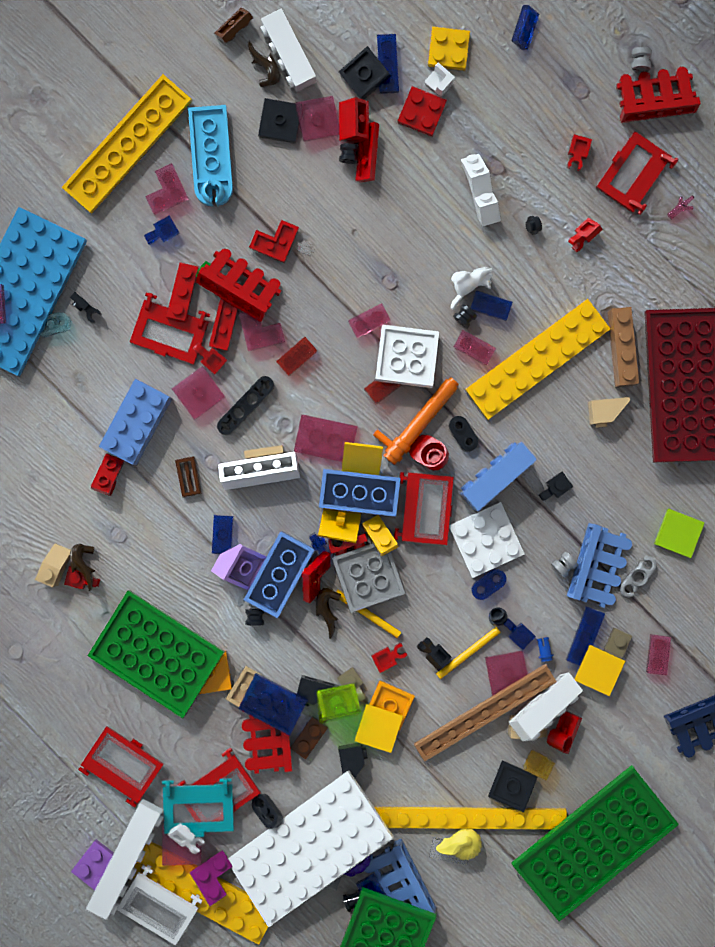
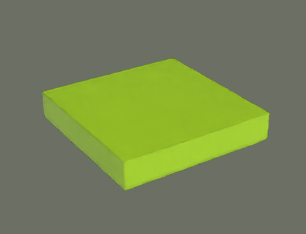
[654,509,705,558]

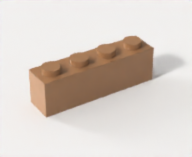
[608,307,639,387]

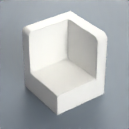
[425,63,455,97]

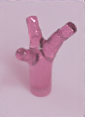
[667,195,694,220]

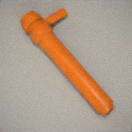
[373,377,459,465]

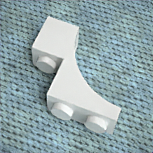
[461,154,501,227]

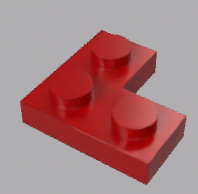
[249,220,299,263]
[302,550,331,604]

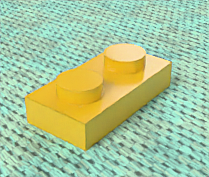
[362,515,398,557]

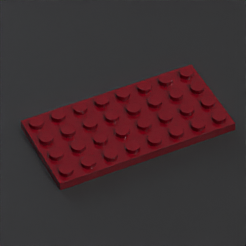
[644,308,715,463]

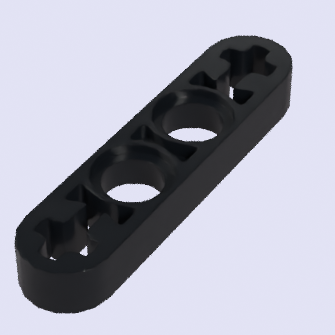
[217,376,274,435]

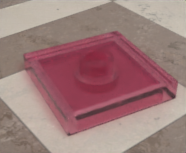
[295,96,339,142]
[172,366,225,420]
[485,650,527,696]
[162,825,202,866]

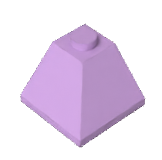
[211,544,267,590]

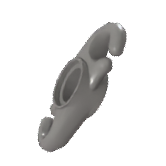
[620,556,657,598]

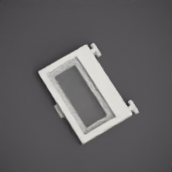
[117,865,202,945]

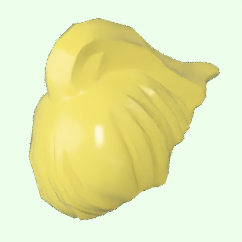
[436,829,482,860]

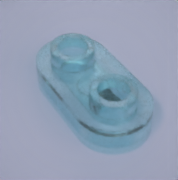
[39,312,72,337]

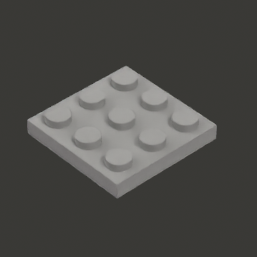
[332,544,405,613]

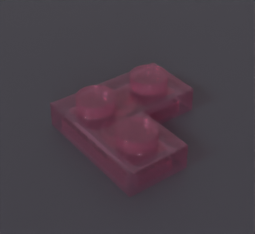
[145,163,189,215]
[239,312,285,351]

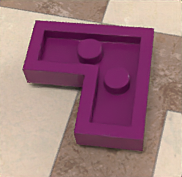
[189,850,233,907]

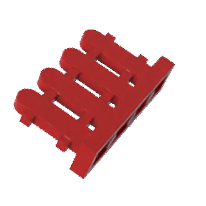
[616,67,701,123]
[195,249,282,322]
[240,691,292,774]

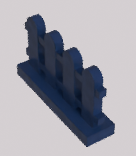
[664,695,715,758]

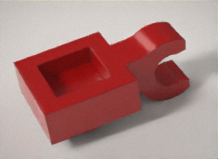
[568,217,603,252]
[193,343,227,374]
[64,566,100,589]

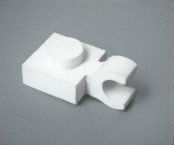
[168,823,205,854]

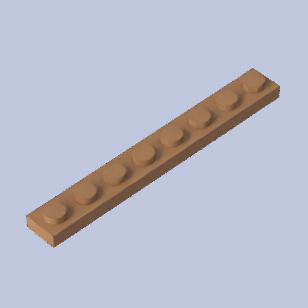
[414,664,557,761]

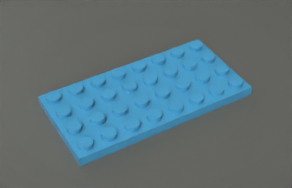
[0,207,88,377]

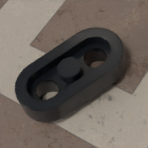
[449,416,478,452]
[251,794,282,829]

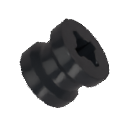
[339,143,359,164]
[453,304,477,328]
[245,609,264,626]

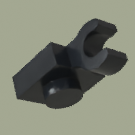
[70,292,102,324]
[538,471,573,501]
[417,637,452,672]

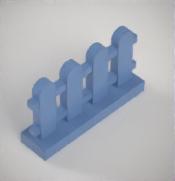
[567,523,632,608]
[365,838,436,913]

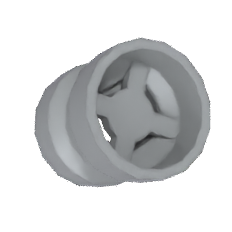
[631,47,652,72]
[551,551,578,578]

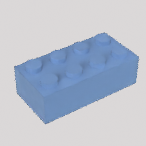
[99,379,173,465]
[460,442,537,511]
[319,469,400,517]
[244,531,315,618]

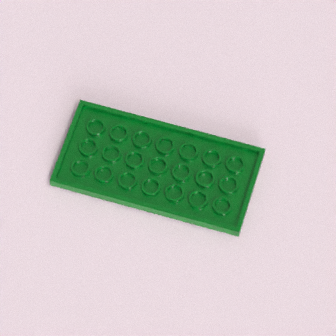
[511,765,679,922]

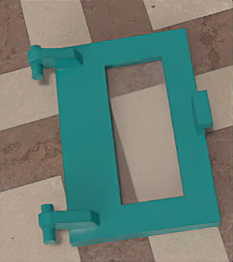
[162,778,234,837]

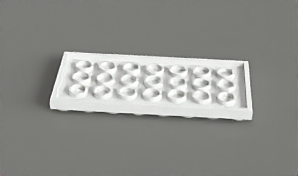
[228,771,394,927]

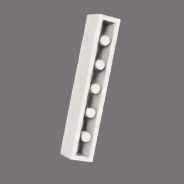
[86,799,164,920]

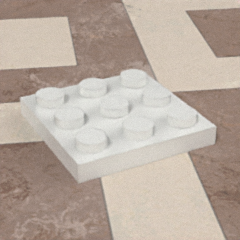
[375,325,439,388]
[449,502,524,578]

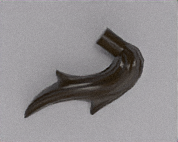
[248,41,281,87]
[70,544,95,591]
[316,588,341,639]

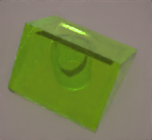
[316,683,361,724]

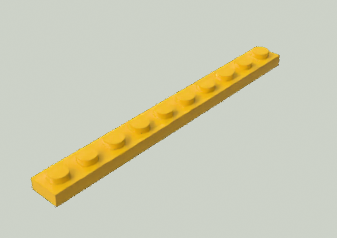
[374,807,567,829]

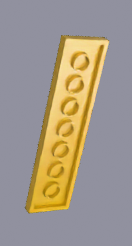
[62,74,192,214]
[465,299,610,420]
[133,841,268,945]

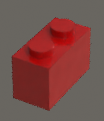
[339,97,369,144]

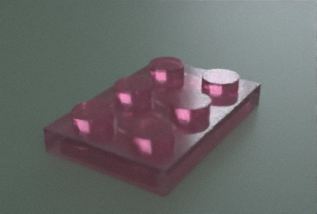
[294,414,358,462]

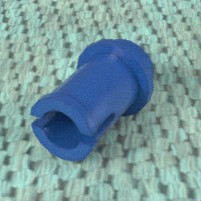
[537,637,554,662]

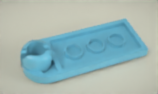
[188,105,233,206]

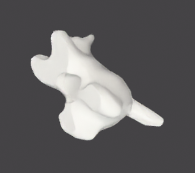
[451,267,493,310]

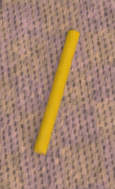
[336,590,401,638]
[436,627,501,680]

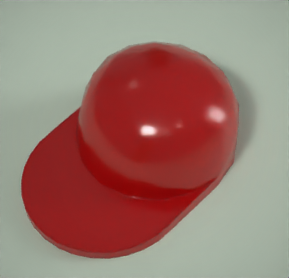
[409,435,449,471]

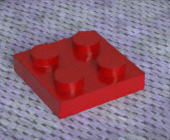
[397,86,447,137]

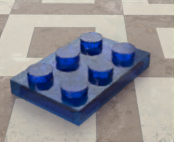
[238,673,308,736]

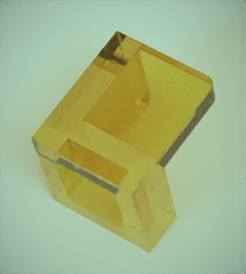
[523,750,555,781]

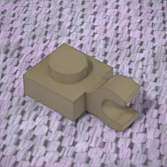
[337,667,367,702]

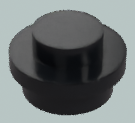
[525,216,542,235]
[489,607,508,626]

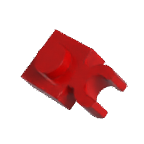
[567,134,592,171]
[371,643,407,673]

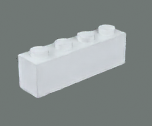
[260,9,317,93]
[219,452,300,490]
[508,672,583,741]

